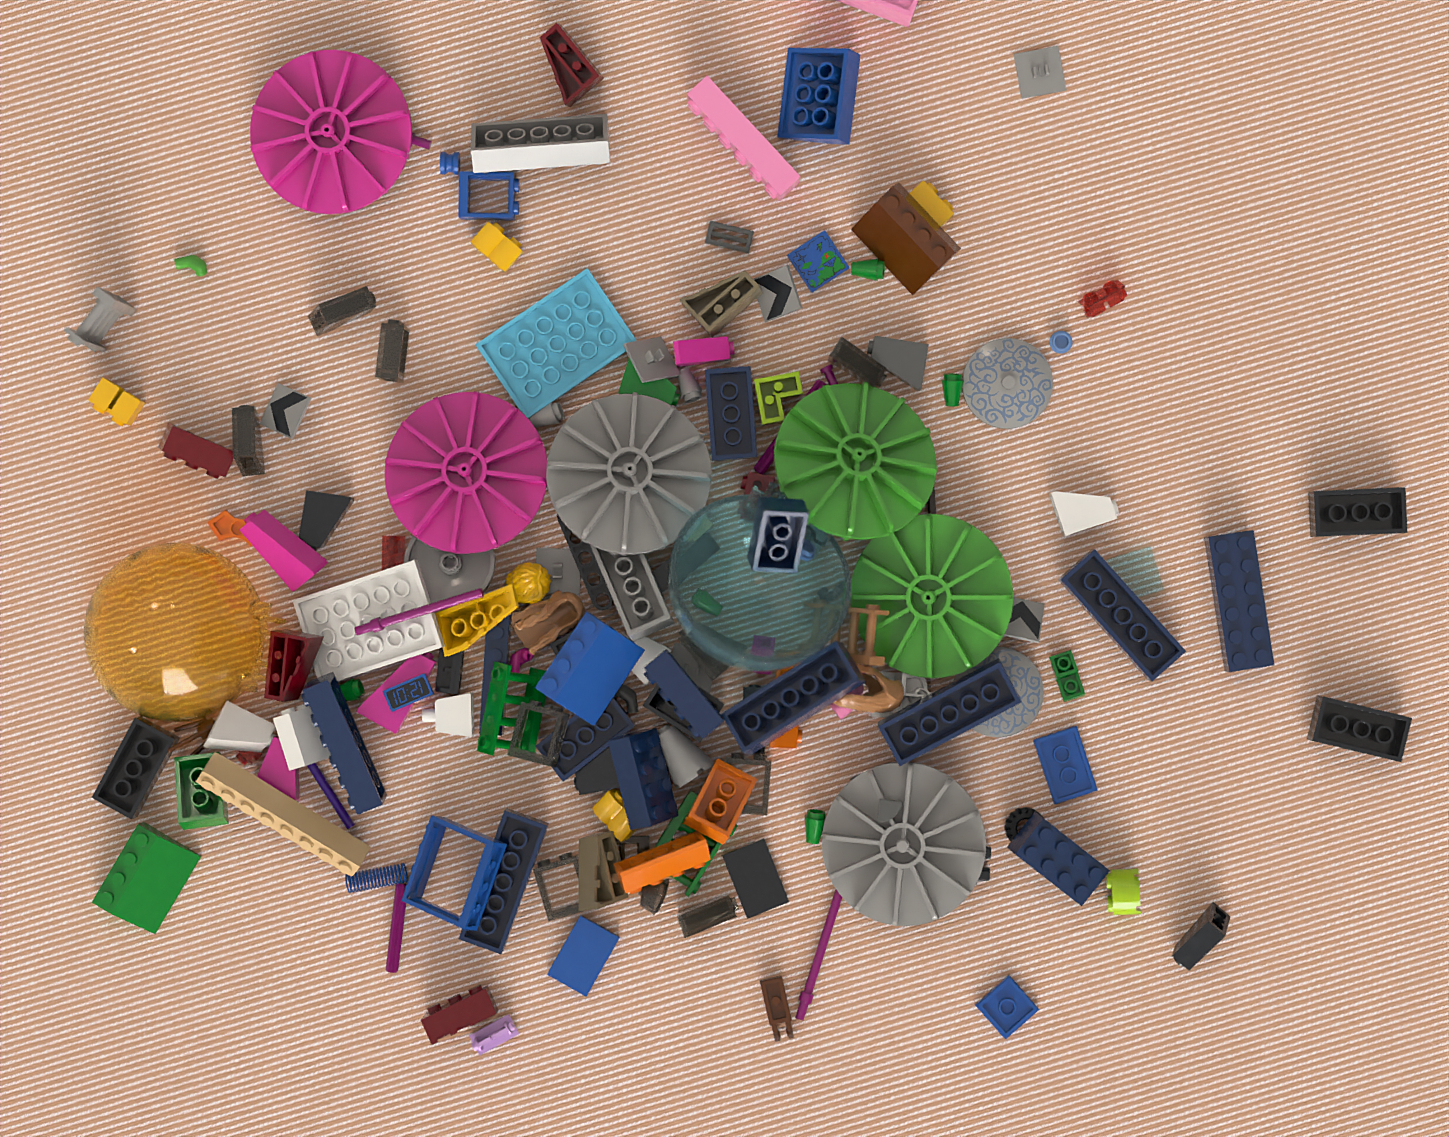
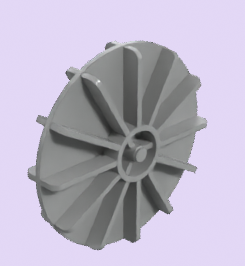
[546,392,711,555]
[822,762,986,926]

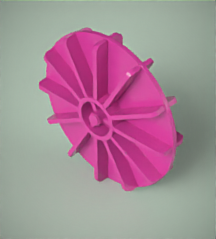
[250,50,412,214]
[384,391,548,554]

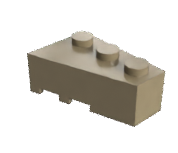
[679,271,763,338]
[578,831,629,911]

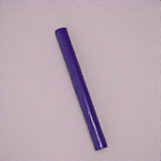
[307,763,355,829]

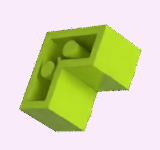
[754,371,803,426]

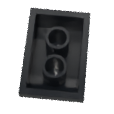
[643,684,725,742]

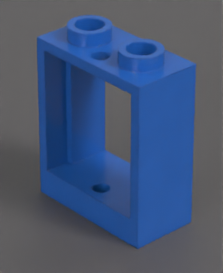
[458,171,520,221]

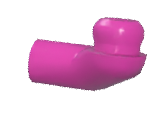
[509,648,534,673]

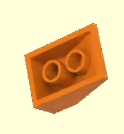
[683,758,758,845]

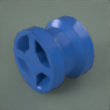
[440,152,460,175]

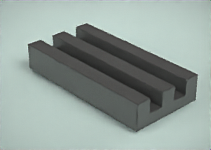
[705,221,754,254]

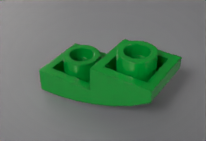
[1049,650,1085,703]

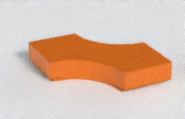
[207,510,253,547]

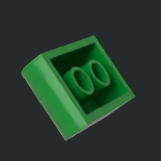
[174,752,229,830]

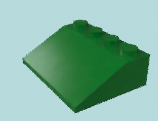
[92,822,202,934]

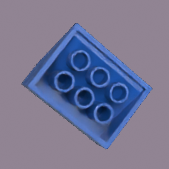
[777,48,860,145]
[535,611,645,726]

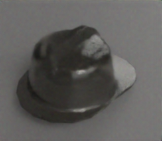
[637,879,669,916]

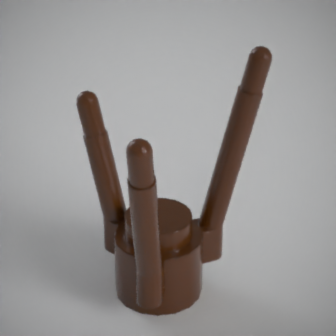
[168,717,215,755]

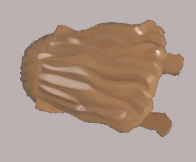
[511,590,586,655]
[834,664,904,713]

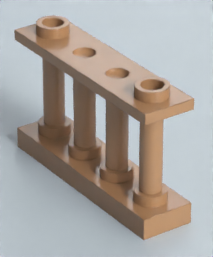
[801,599,889,666]

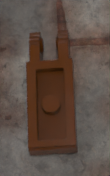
[760,975,794,1042]

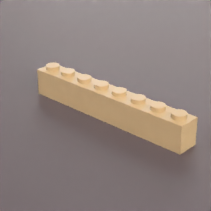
[196,752,371,877]

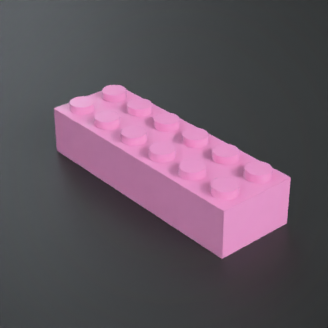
[687,76,801,201]

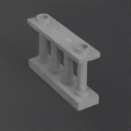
[64,286,137,352]

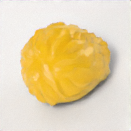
[506,562,551,604]

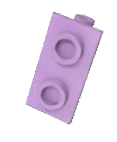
[469,1014,520,1055]

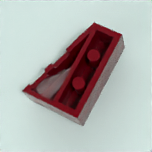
[539,23,604,107]
[158,423,236,479]
[264,629,324,702]
[421,985,498,1045]

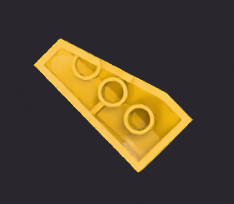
[436,584,519,657]

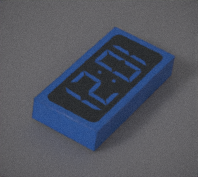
[383,673,434,712]

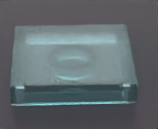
[1107,546,1164,597]

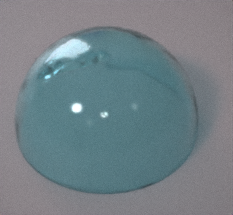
[668,481,851,671]

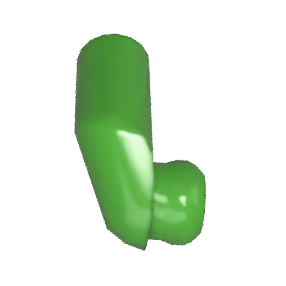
[174,255,207,276]

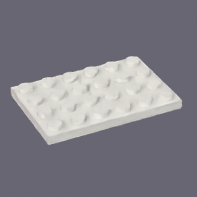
[293,560,445,681]

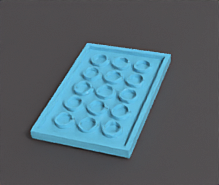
[475,268,637,419]

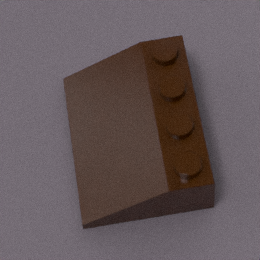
[851,183,961,295]

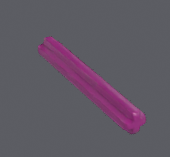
[386,883,407,973]

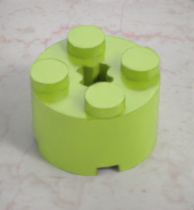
[1106,868,1141,915]

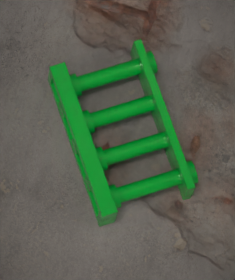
[477,662,546,761]
[654,789,738,897]

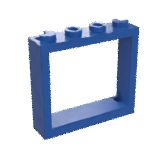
[401,815,507,931]

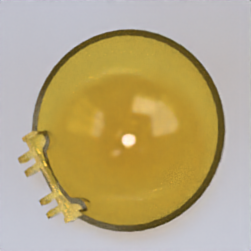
[83,542,286,722]

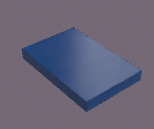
[1033,725,1098,804]
[547,915,620,997]

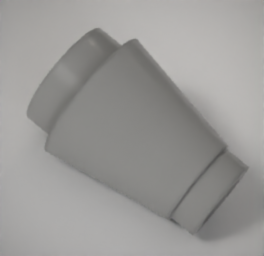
[678,368,702,403]
[529,402,565,428]

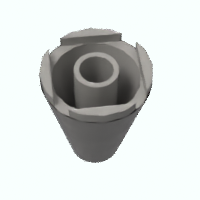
[657,724,714,789]

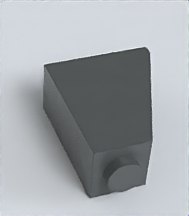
[867,336,929,391]

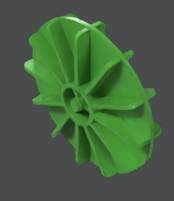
[774,381,937,541]
[849,514,1014,678]

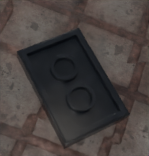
[722,838,789,919]

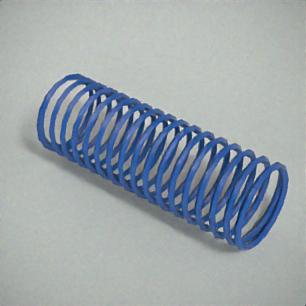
[345,863,408,893]

